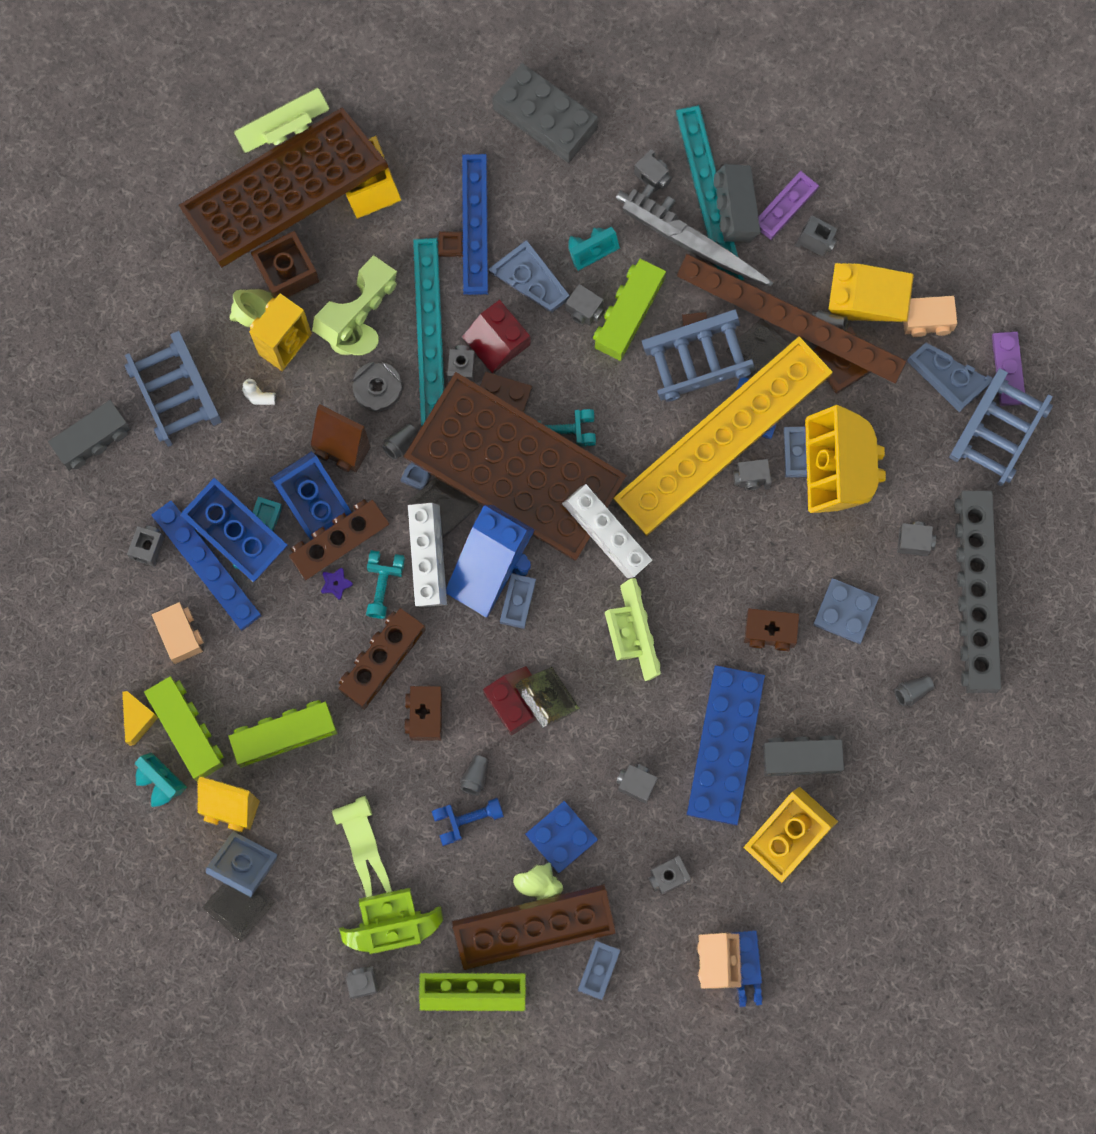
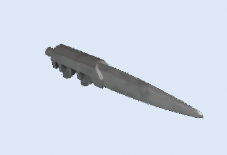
[616,184,773,286]

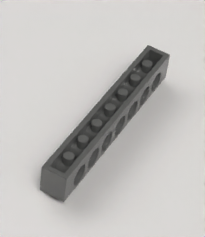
[954,491,1001,693]

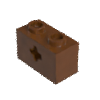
[744,608,799,651]
[405,686,442,741]

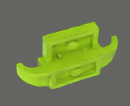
[339,888,443,954]

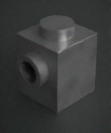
[565,284,605,326]
[897,521,936,556]
[616,764,658,804]

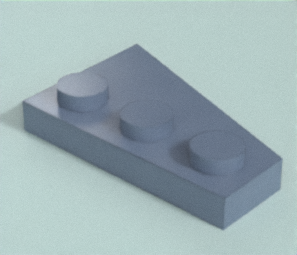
[488,240,570,313]
[907,343,993,413]

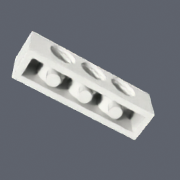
[562,484,652,578]
[408,503,447,607]

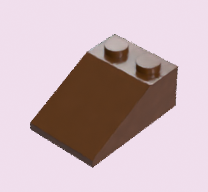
[311,404,371,472]

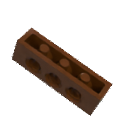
[289,499,389,581]
[338,608,426,710]

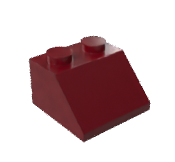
[462,299,531,374]
[483,666,554,736]

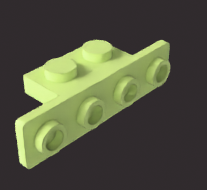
[234,88,329,153]
[605,578,661,681]

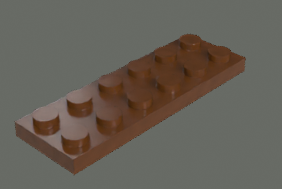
[452,884,616,970]

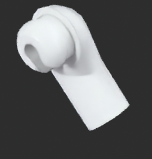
[242,379,276,405]

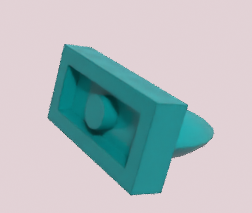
[568,227,620,271]
[134,752,187,807]

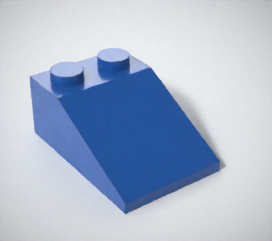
[270,451,354,541]

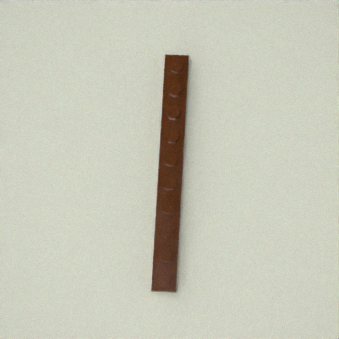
[677,254,907,383]

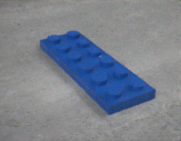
[687,665,765,825]

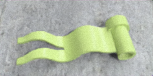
[332,796,392,897]

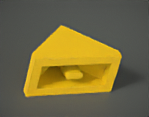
[122,691,158,746]

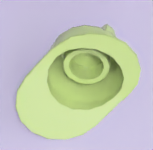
[230,289,273,328]
[330,323,379,355]

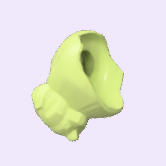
[513,862,563,900]

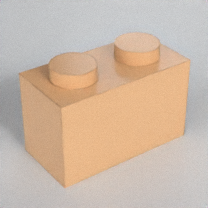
[904,296,957,337]
[152,602,204,664]
[698,933,741,989]

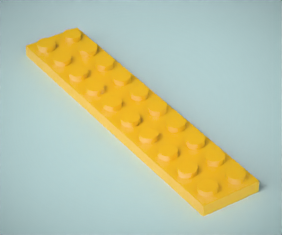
[613,337,833,536]

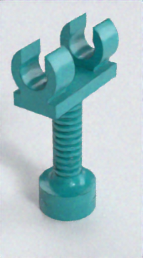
[538,409,596,447]
[366,550,405,619]

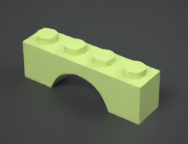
[312,255,397,347]

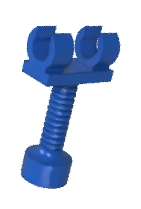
[432,797,504,846]

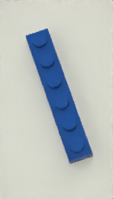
[462,154,488,295]
[152,500,262,631]

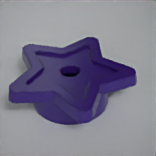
[321,568,353,600]

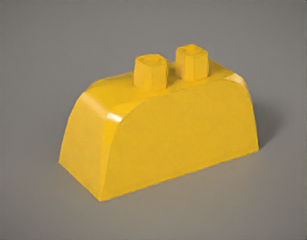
[805,405,886,513]

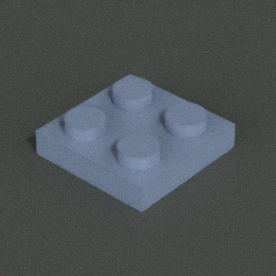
[813,578,879,644]
[206,831,278,897]

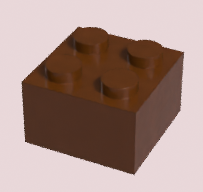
[251,230,320,299]

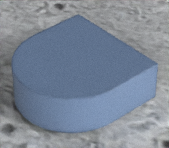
[401,463,430,491]

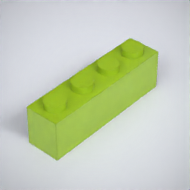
[593,259,666,361]
[144,676,225,782]
[229,700,338,768]
[419,973,525,1011]

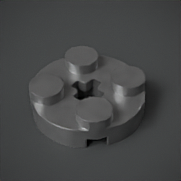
[353,362,402,412]

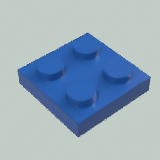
[525,801,598,874]

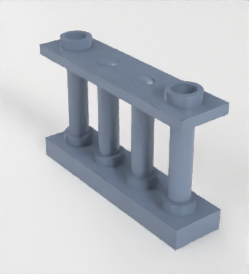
[641,309,755,402]
[124,331,222,447]
[949,368,1053,486]

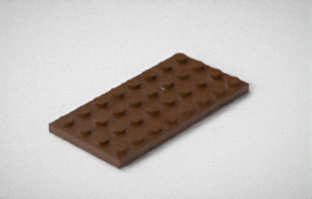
[178,107,388,268]
[404,372,627,561]

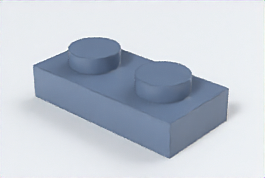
[783,427,807,478]
[500,574,536,629]
[578,941,620,1000]

